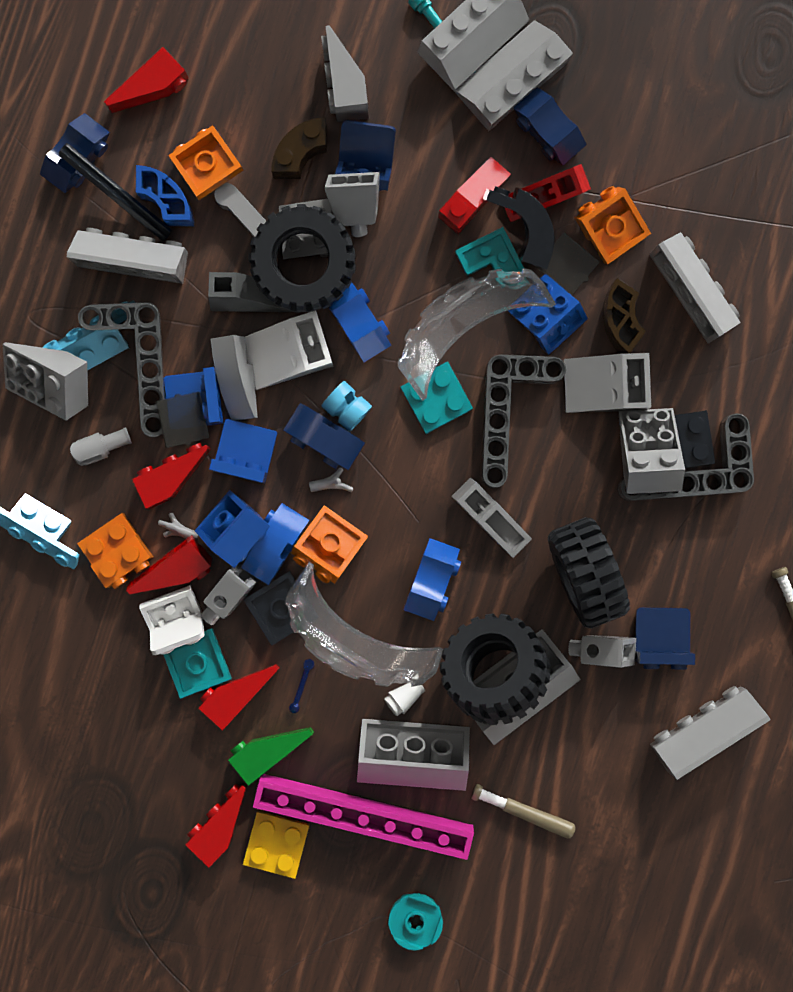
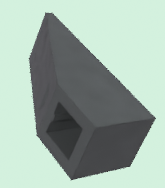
[208,272,292,312]

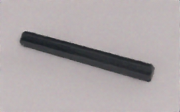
[59,143,172,241]

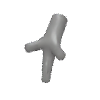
[309,468,353,492]
[158,513,198,539]

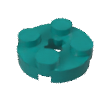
[388,893,443,950]

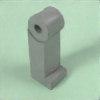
[214,183,266,237]

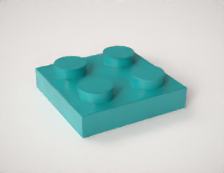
[400,361,473,434]
[163,628,232,699]

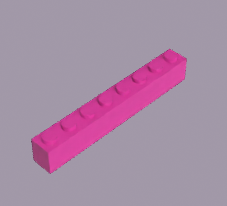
[253,774,474,860]

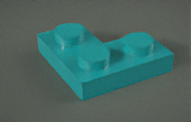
[455,227,527,288]

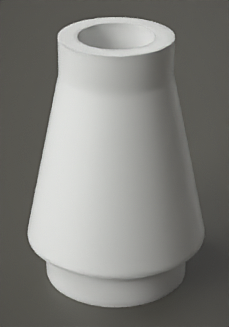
[384,678,425,716]

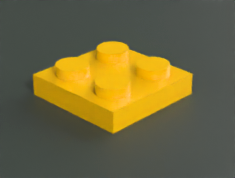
[243,810,310,879]

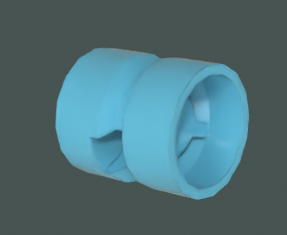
[321,381,372,432]

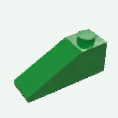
[228,727,314,786]

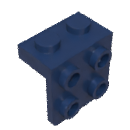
[335,120,396,191]
[635,607,695,670]

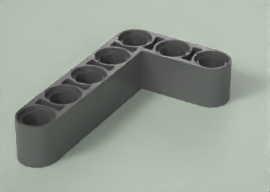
[78,302,166,437]
[482,355,566,488]
[617,413,754,501]

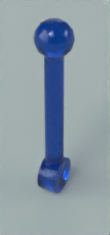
[289,659,314,713]

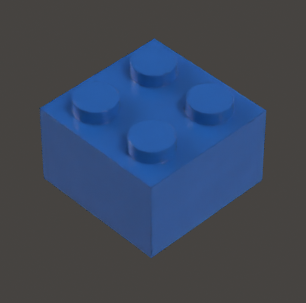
[195,490,270,568]

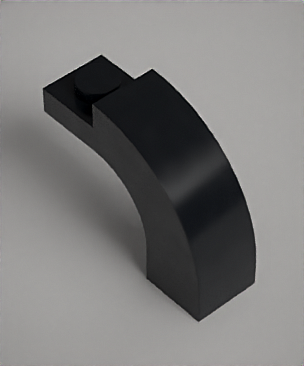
[483,186,554,269]

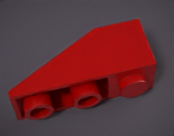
[132,443,211,509]
[186,782,248,868]

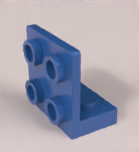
[507,274,588,355]
[164,367,224,430]
[209,419,278,484]

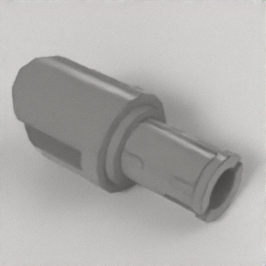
[70,427,132,466]

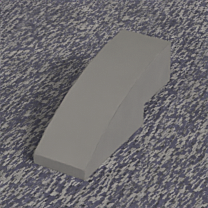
[211,335,258,421]
[451,478,532,558]

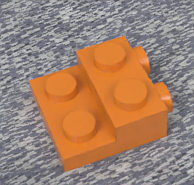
[168,125,244,200]
[574,186,651,265]
[291,505,368,584]
[77,513,153,589]

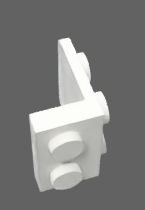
[140,585,204,655]

